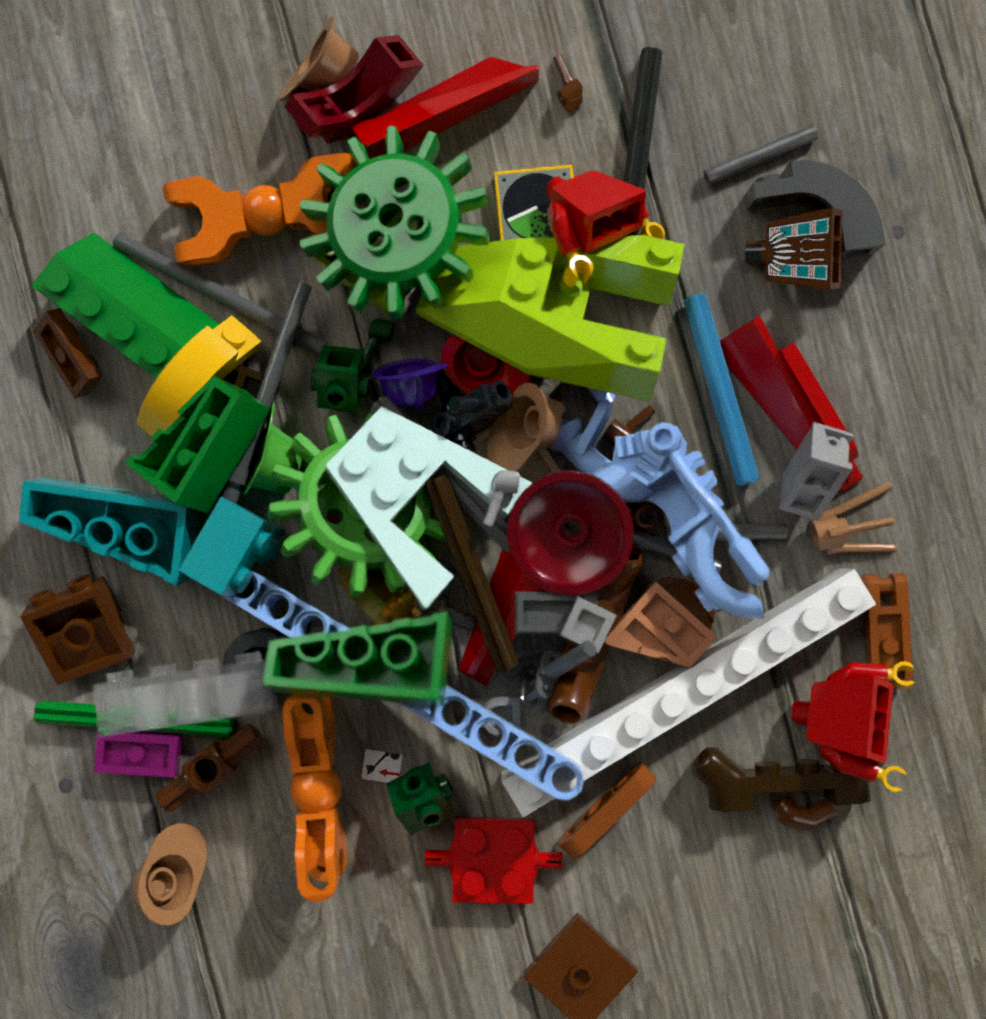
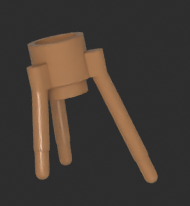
[810,482,897,555]

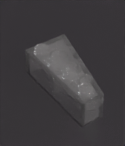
[93,651,278,737]

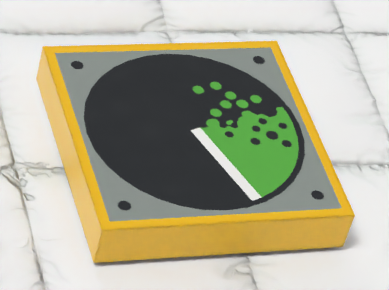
[494,164,574,241]

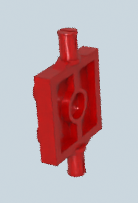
[425,816,562,904]

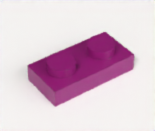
[94,729,182,778]

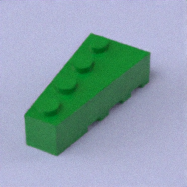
[263,612,453,707]

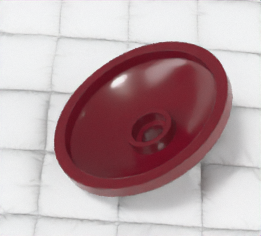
[507,471,634,595]

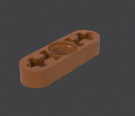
[558,762,656,859]

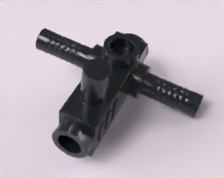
[431,369,513,455]

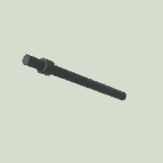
[113,233,328,356]
[222,281,312,504]

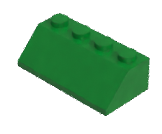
[31,233,219,378]

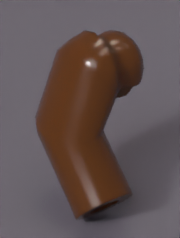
[774,796,837,831]

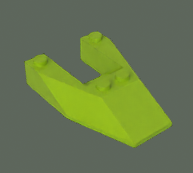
[416,235,685,402]

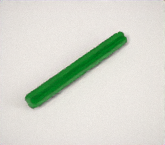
[34,701,235,738]

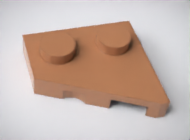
[604,582,717,668]

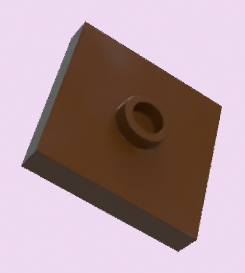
[523,912,638,1019]

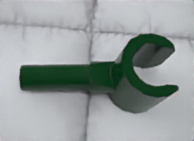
[364,318,394,371]

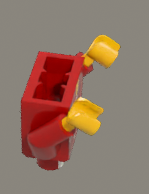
[546,171,665,287]
[791,661,915,792]

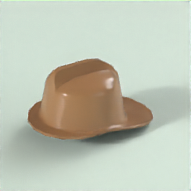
[279,16,358,101]
[487,383,565,471]
[132,823,207,926]

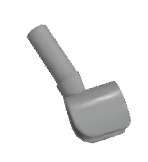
[483,470,520,526]

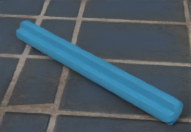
[684,293,759,486]

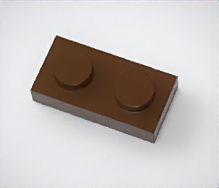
[33,308,102,399]

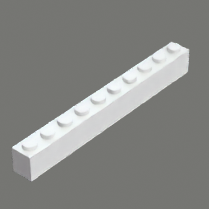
[501,568,876,817]

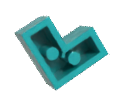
[178,497,285,597]

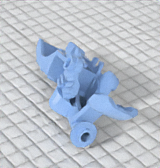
[548,388,770,619]

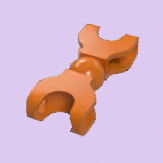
[162,153,357,266]
[282,694,348,902]

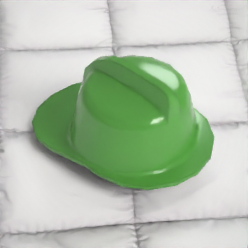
[243,402,302,495]

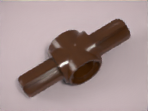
[156,724,263,812]

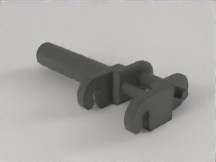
[518,641,596,709]

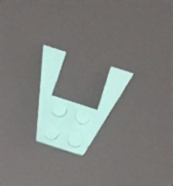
[325,407,532,611]

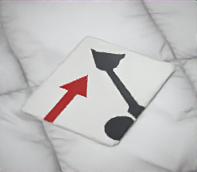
[361,749,403,783]

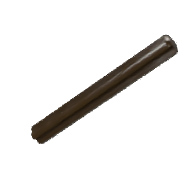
[425,475,519,673]

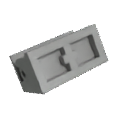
[779,422,854,521]

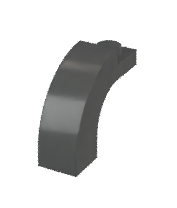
[745,160,886,260]

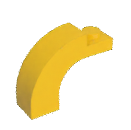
[136,315,262,436]

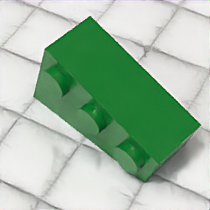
[125,376,271,513]

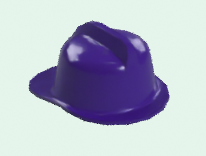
[373,358,448,411]

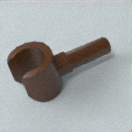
[553,54,583,112]
[602,405,655,446]

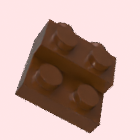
[20,574,136,685]

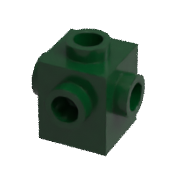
[310,345,370,412]
[386,762,455,835]

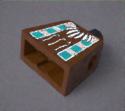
[745,208,843,289]

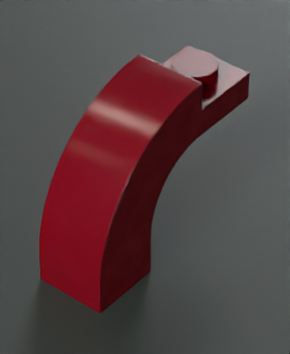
[284,35,424,144]

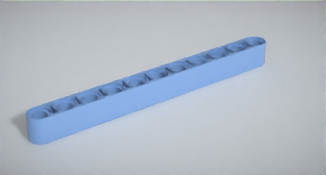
[202,568,584,800]

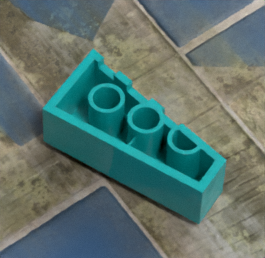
[19,477,199,586]

